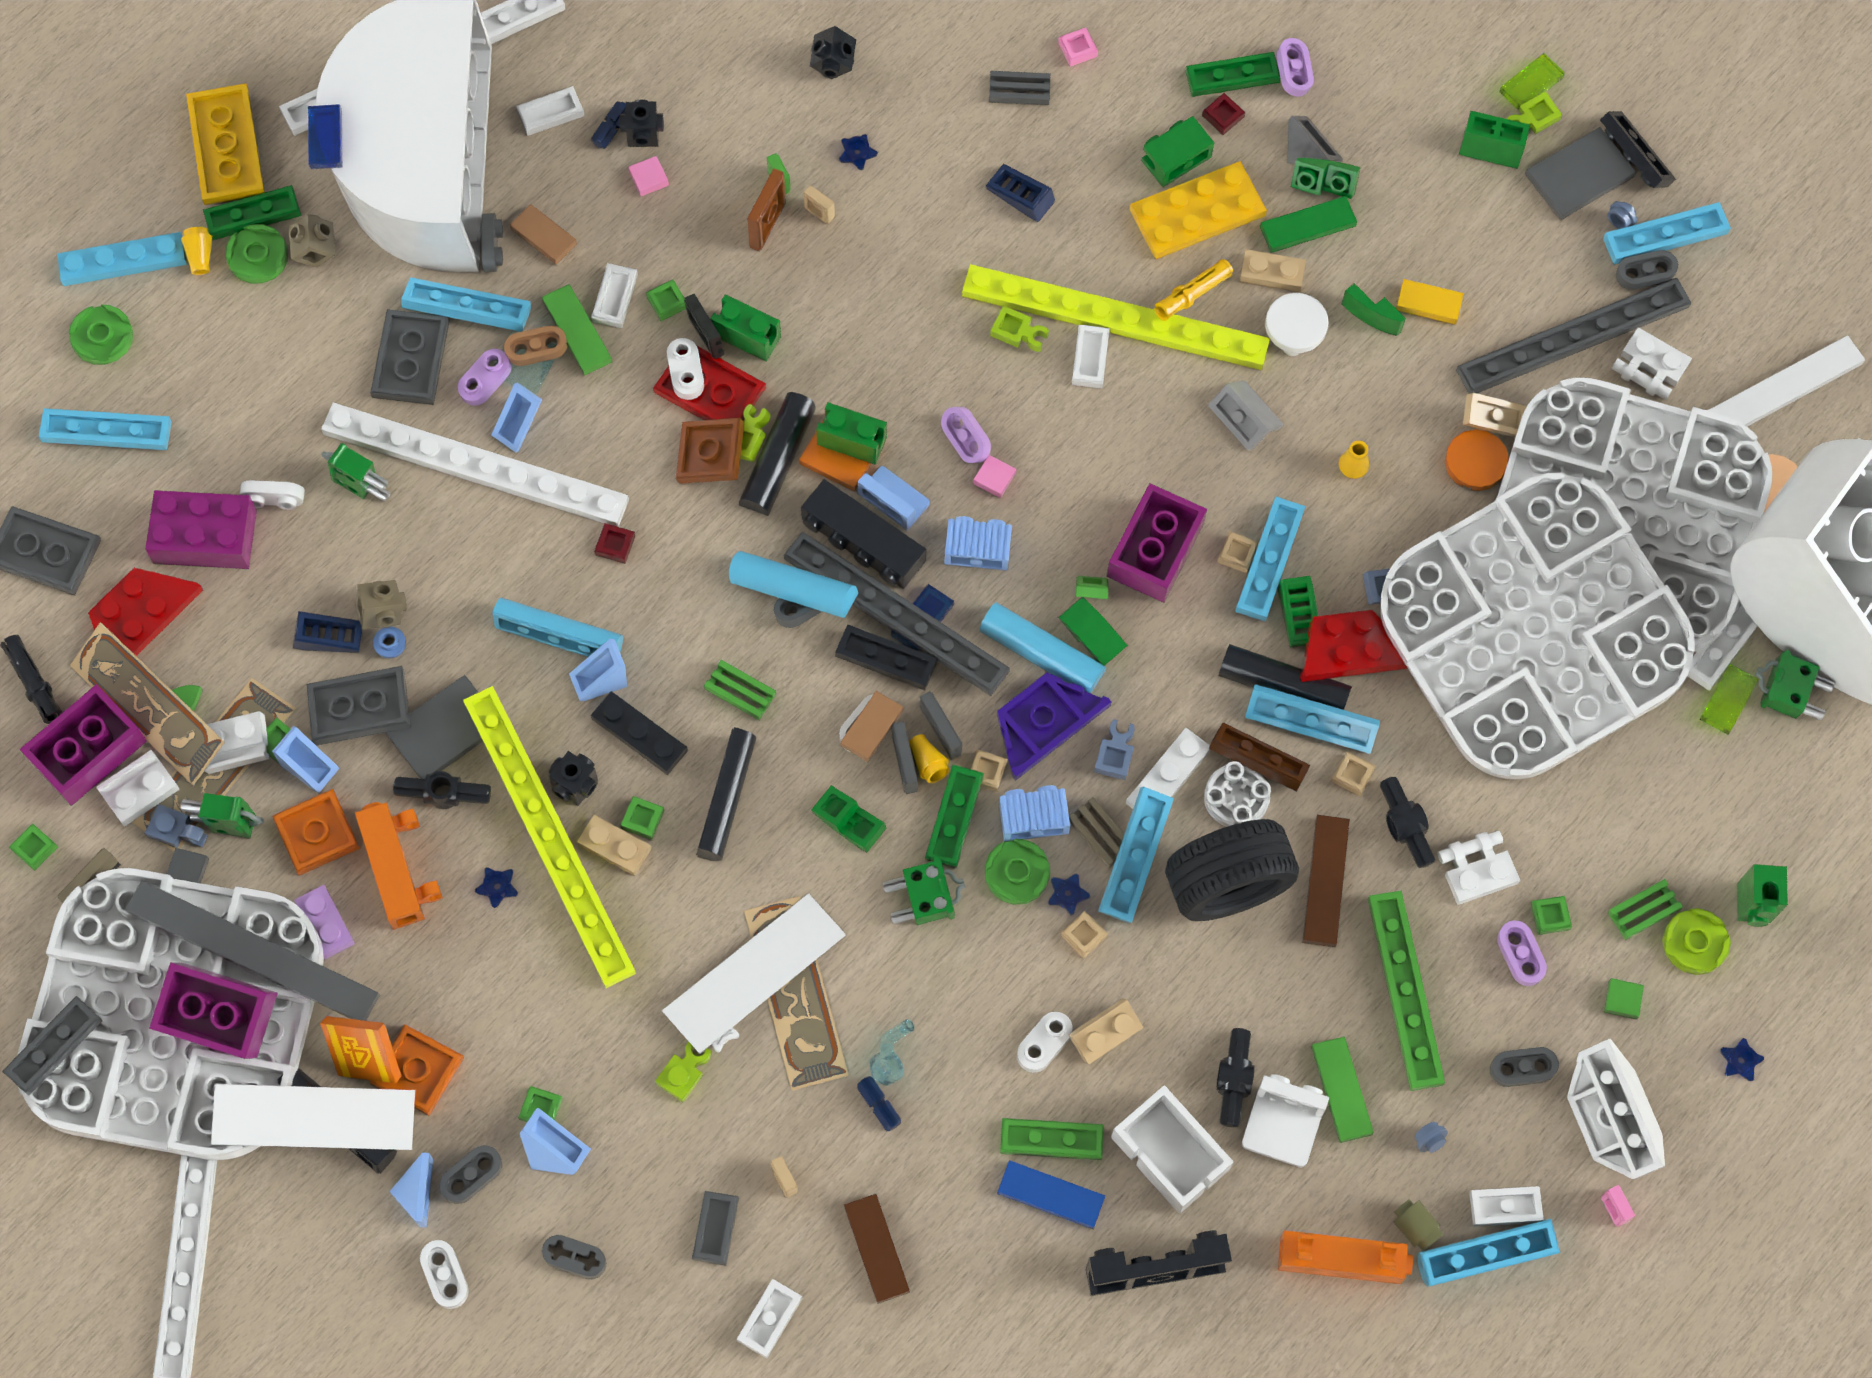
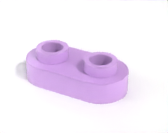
[1276,38,1314,97]
[458,349,512,406]
[941,407,991,463]
[1497,920,1547,986]

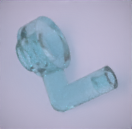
[870,1019,914,1086]

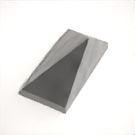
[1287,116,1343,164]

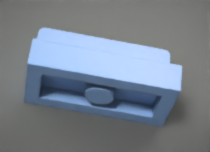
[858,466,930,530]

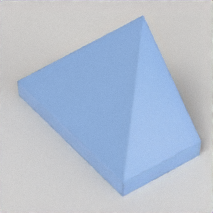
[491,382,542,452]
[569,639,628,701]
[272,726,340,793]
[520,1108,591,1175]
[389,1152,434,1228]

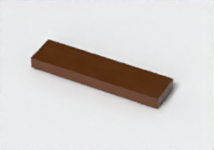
[1302,814,1350,947]

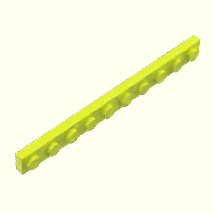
[962,264,1270,370]
[463,686,636,988]

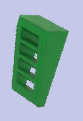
[1277,576,1318,648]

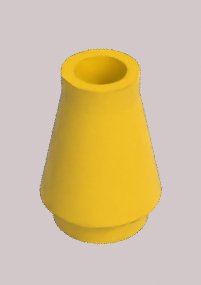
[181,227,212,275]
[1338,440,1370,479]
[909,734,950,783]

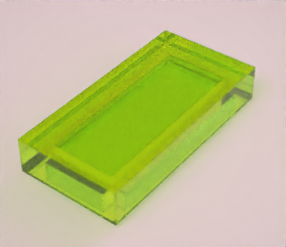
[1499,53,1565,111]
[1700,664,1759,735]

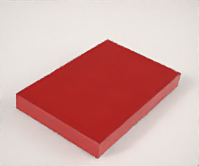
[653,345,766,421]

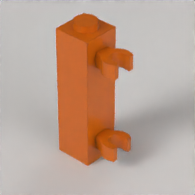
[355,802,443,930]
[1278,1230,1413,1284]

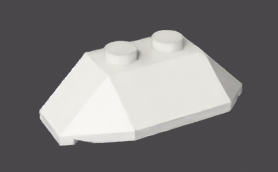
[1567,1039,1665,1179]

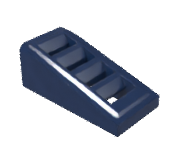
[985,163,1055,222]
[292,611,362,653]

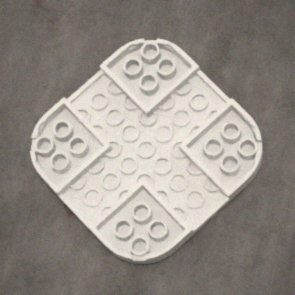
[1497,378,1772,652]
[1380,473,1695,779]
[18,868,324,1160]

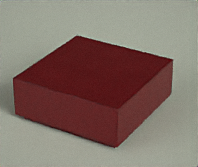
[1202,93,1245,135]
[594,523,635,564]

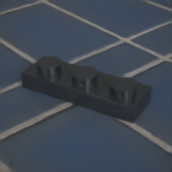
[1600,111,1676,188]
[835,624,937,690]
[591,691,688,775]

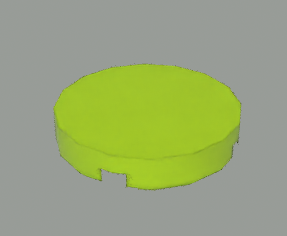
[1662,908,1731,975]

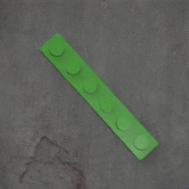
[1367,890,1445,1091]

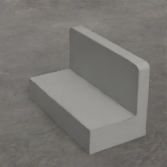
[1208,381,1284,450]

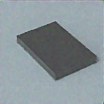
[1525,127,1636,220]
[370,309,450,405]
[0,506,101,596]
[306,666,411,746]
[385,675,483,779]

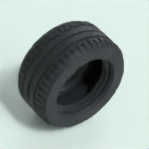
[1165,819,1299,921]

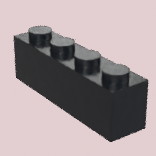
[801,479,927,589]

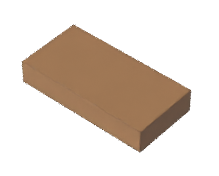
[510,204,577,265]
[840,690,904,762]

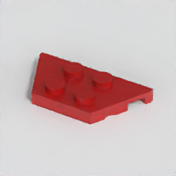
[88,567,203,656]
[1300,610,1408,682]

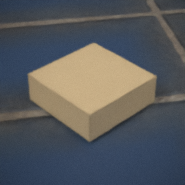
[804,185,835,224]
[1217,531,1259,574]
[970,749,1008,792]
[1331,752,1376,797]
[1061,911,1108,959]
[770,1156,798,1198]

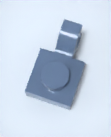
[144,804,208,848]

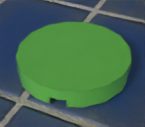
[225,224,288,284]
[69,305,133,365]
[985,839,1050,905]

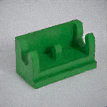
[1459,111,1530,169]

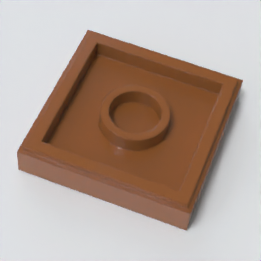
[747,168,786,252]
[675,418,744,484]

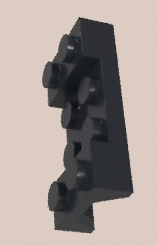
[1085,1230,1232,1296]

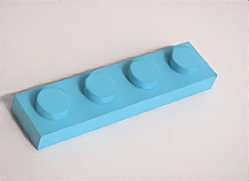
[1603,202,1731,265]
[57,232,187,286]
[401,277,531,332]
[39,408,172,450]
[1235,496,1306,622]
[1245,684,1380,754]
[1098,787,1174,923]

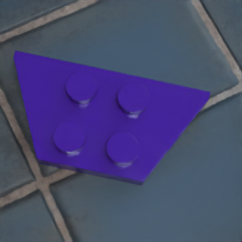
[997,672,1112,781]

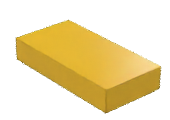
[1396,279,1464,325]

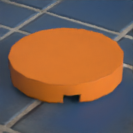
[1445,429,1509,491]

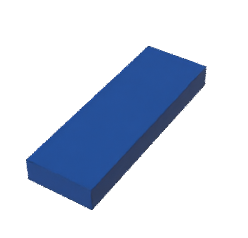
[997,1160,1106,1230]

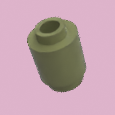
[1393,1199,1443,1251]

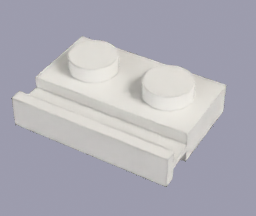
[205,711,269,774]
[96,750,180,827]

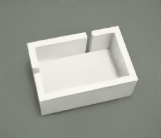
[1111,1085,1234,1214]

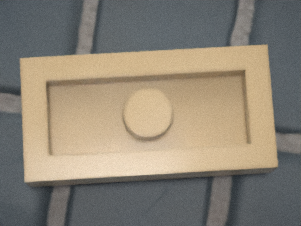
[1239,249,1306,292]
[1463,393,1527,438]
[577,815,651,876]
[1069,998,1144,1065]

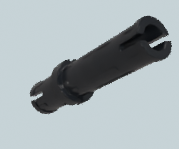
[0,635,63,724]

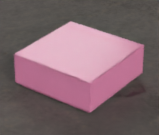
[1058,27,1098,67]
[628,156,669,196]
[973,455,1016,498]
[1601,1185,1635,1227]

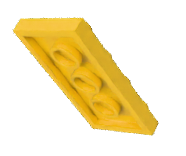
[186,83,265,205]
[1129,161,1267,260]

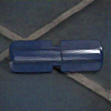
[591,101,626,149]
[857,1076,901,1131]

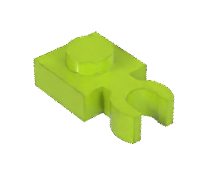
[1507,91,1562,135]
[990,305,1049,352]
[740,404,771,463]
[655,1042,712,1103]

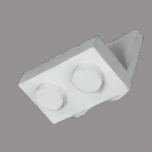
[1242,1074,1329,1168]

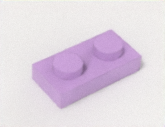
[294,885,355,959]

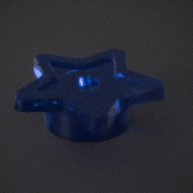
[839,134,878,170]
[475,867,518,908]
[1048,873,1090,915]
[1720,1038,1764,1081]

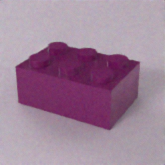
[1106,483,1207,603]
[145,490,257,569]
[20,684,147,806]
[149,962,278,1059]

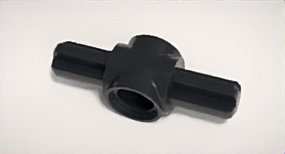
[393,771,491,809]
[1380,777,1435,868]
[1216,1028,1255,1127]

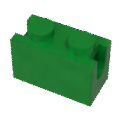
[1141,116,1215,187]
[710,294,781,362]
[816,402,887,465]
[1737,864,1788,927]

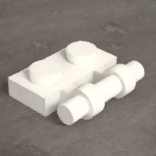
[1612,327,1692,400]
[1437,831,1520,905]

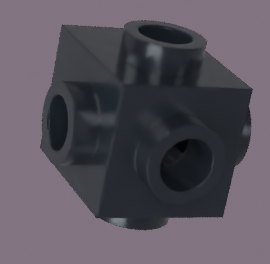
[810,26,856,79]
[620,99,664,147]
[549,751,598,806]

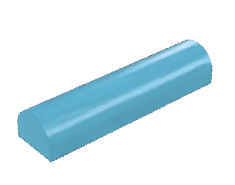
[729,551,858,618]
[493,598,623,657]
[980,602,1106,693]
[1417,1219,1560,1287]

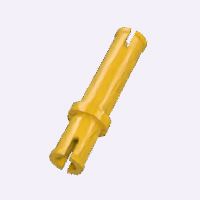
[1154,259,1233,321]

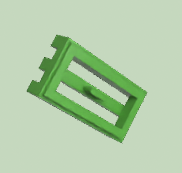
[704,660,776,721]
[1608,879,1683,941]

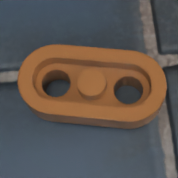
[504,326,567,366]

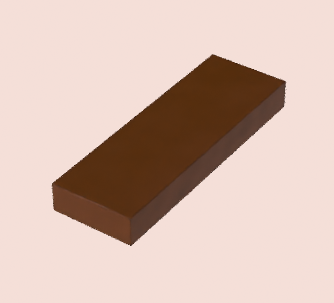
[1209,723,1310,792]
[844,1194,910,1304]

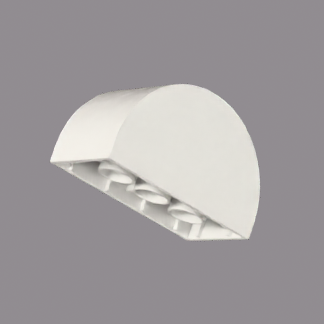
[315,0,492,272]
[1731,439,1872,705]

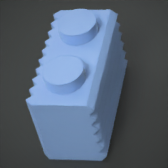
[944,516,1012,570]
[999,785,1070,842]

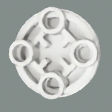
[1265,293,1328,356]
[1204,761,1271,827]

